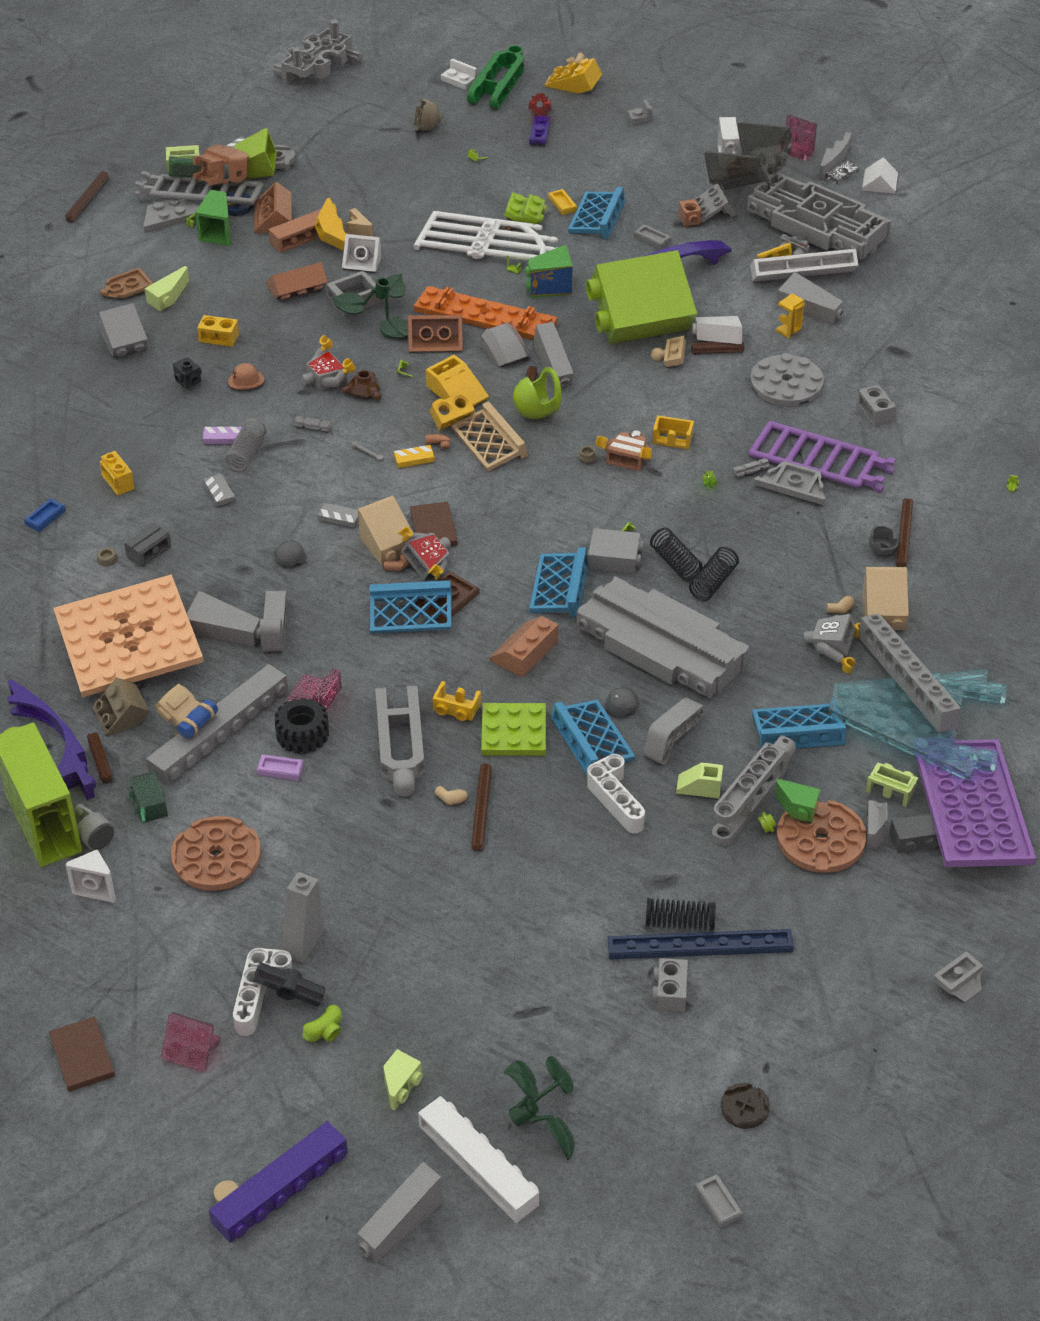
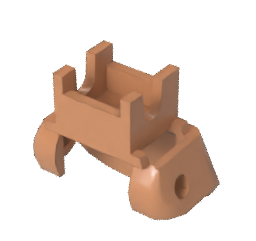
[193,145,249,186]

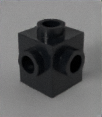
[173,357,202,389]

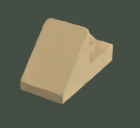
[346,208,373,237]

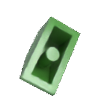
[775,779,820,823]

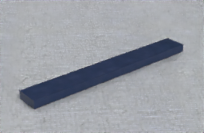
[607,929,794,960]

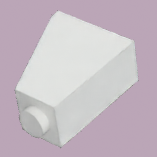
[692,316,742,344]

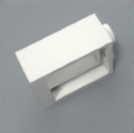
[717,117,739,167]

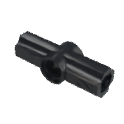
[252,962,326,1007]

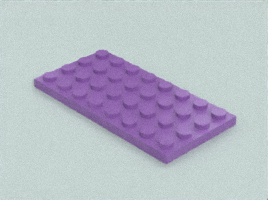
[913,739,1036,867]

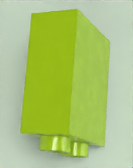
[586,250,697,344]
[0,722,83,868]

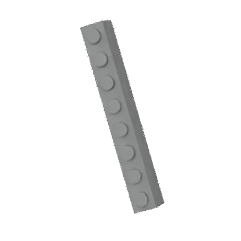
[146,664,288,785]

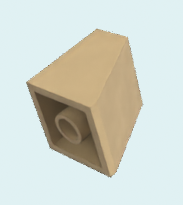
[358,496,413,565]
[862,567,909,630]

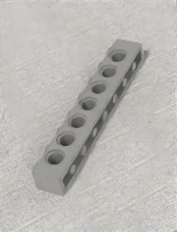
[858,613,961,733]

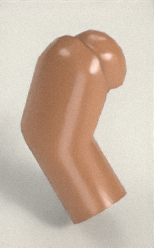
[425,434,451,449]
[384,554,410,571]

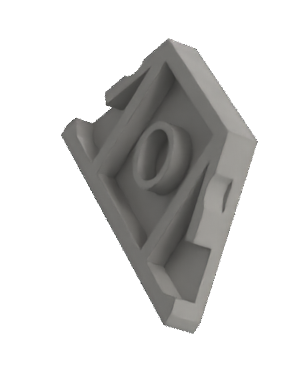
[143,199,199,232]
[754,461,825,505]

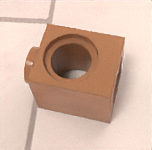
[678,199,701,227]

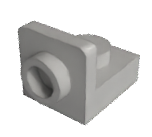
[627,100,653,125]

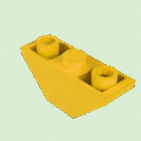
[314,198,347,251]

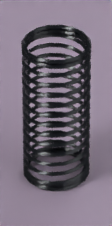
[650,527,703,582]
[689,546,739,601]
[645,898,716,931]

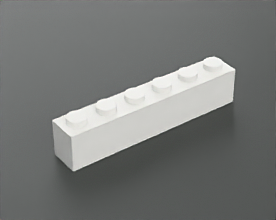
[750,249,858,282]
[418,1096,539,1223]

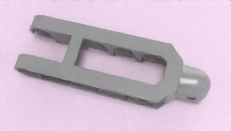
[375,685,425,797]
[712,735,796,846]

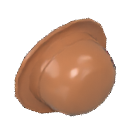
[228,363,265,390]

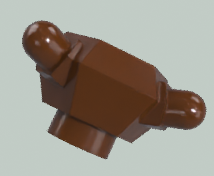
[342,370,381,400]

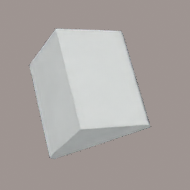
[862,157,898,194]
[342,234,381,272]
[66,850,116,903]

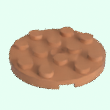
[777,800,866,873]
[171,816,261,891]

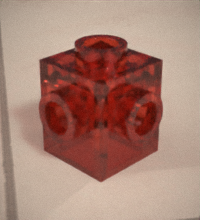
[529,93,551,116]

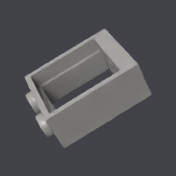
[326,271,381,316]

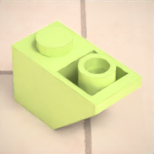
[676,763,723,798]
[383,1049,423,1110]

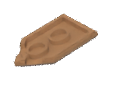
[100,267,154,299]

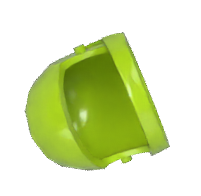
[513,367,561,419]

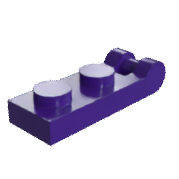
[529,115,551,145]

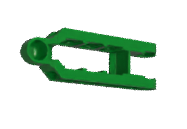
[467,45,524,109]

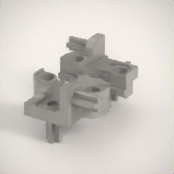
[272,19,363,84]

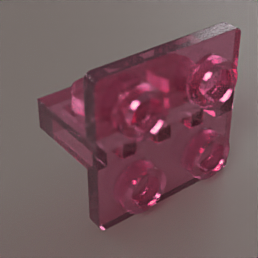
[161,1012,221,1071]

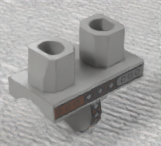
[780,234,809,255]

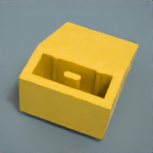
[544,58,602,94]
[426,355,489,408]

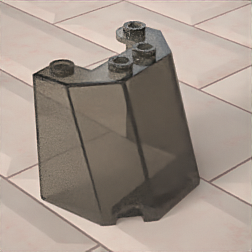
[704,122,792,190]

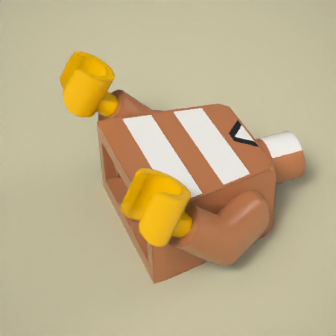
[595,430,653,471]

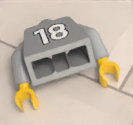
[804,614,860,673]

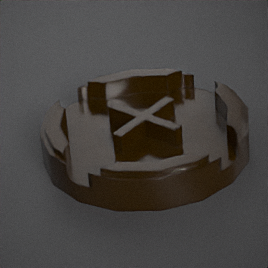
[720,1083,770,1129]

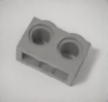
[857,385,896,426]
[653,958,688,1012]

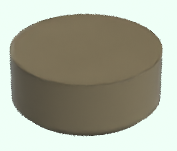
[97,548,117,566]

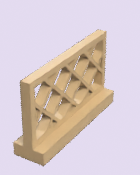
[451,401,528,472]

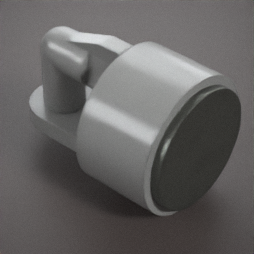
[74,804,115,850]

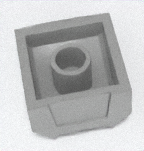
[481,322,530,367]

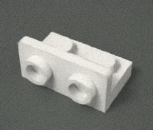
[441,59,477,90]

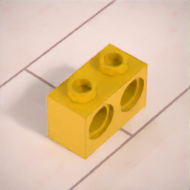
[197,315,239,347]
[429,391,475,431]

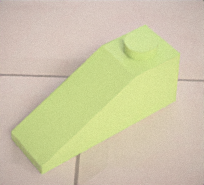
[145,266,189,311]

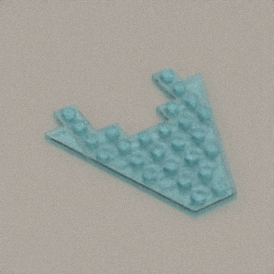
[828,669,1008,781]

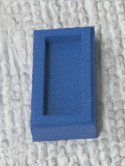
[24,498,66,532]

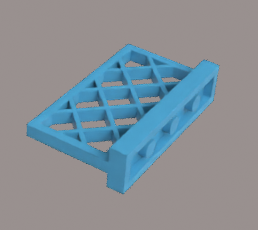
[568,187,625,239]
[529,547,588,617]
[370,580,452,634]
[551,699,635,775]
[752,703,846,749]

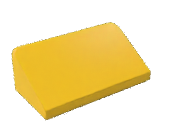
[757,243,793,259]

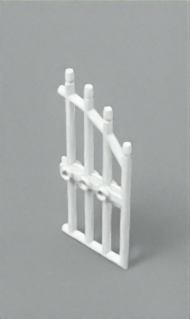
[413,211,558,261]

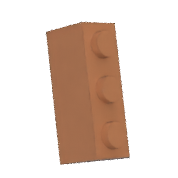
[254,182,292,233]
[266,262,328,300]
[408,315,463,352]
[489,616,558,678]

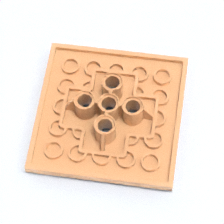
[53,574,204,698]

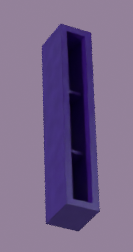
[209,1121,348,1243]

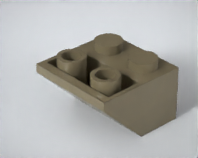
[92,677,150,736]

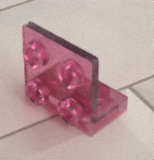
[777,115,817,161]
[286,669,342,711]

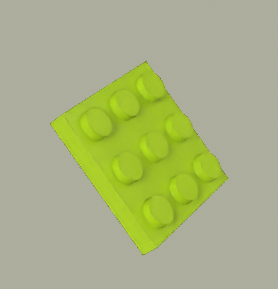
[481,703,546,756]

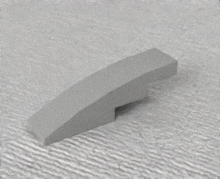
[819,132,852,180]

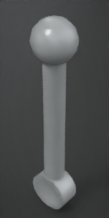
[351,441,384,462]

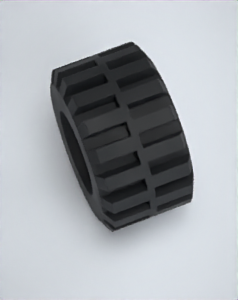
[274,697,329,754]

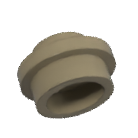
[578,446,597,463]

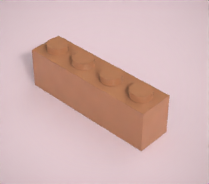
[269,209,321,253]

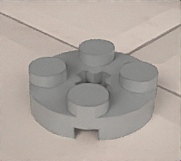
[274,145,295,170]

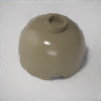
[414,98,442,132]

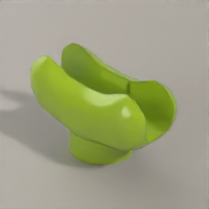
[302,1005,342,1043]

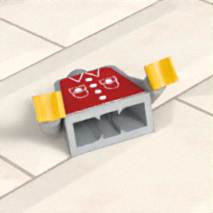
[301,335,355,390]
[398,526,451,580]

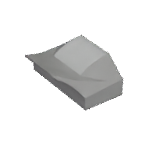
[866,800,888,849]
[933,951,983,1002]

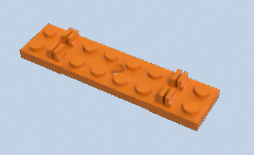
[414,286,558,340]

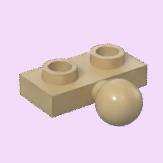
[651,336,686,367]

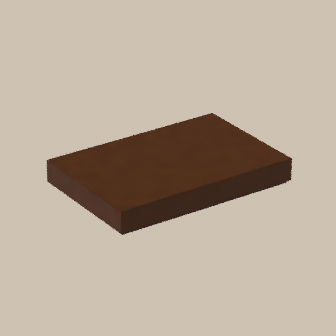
[410,502,457,546]
[410,571,480,624]
[49,1016,115,1092]

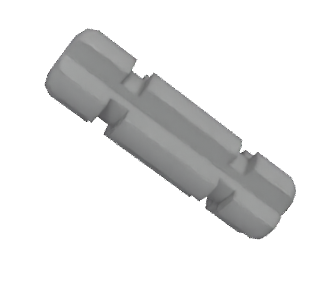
[295,416,331,432]
[733,459,770,478]

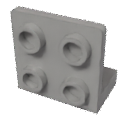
[695,183,737,223]

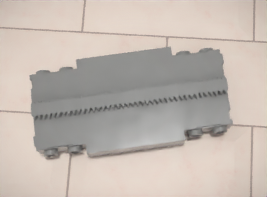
[747,172,892,260]
[576,576,749,699]

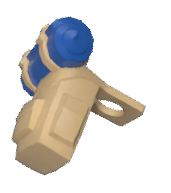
[155,684,218,739]

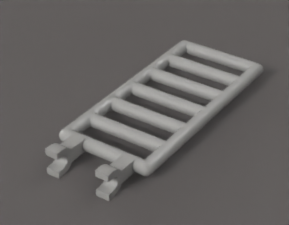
[134,171,264,205]

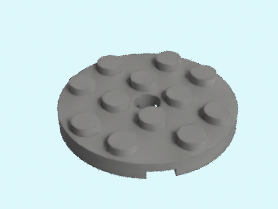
[750,353,824,406]

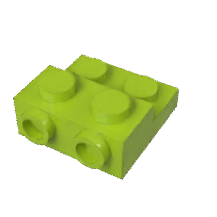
[503,192,547,225]

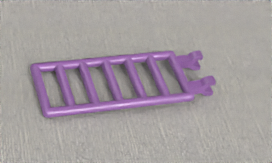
[748,421,896,493]

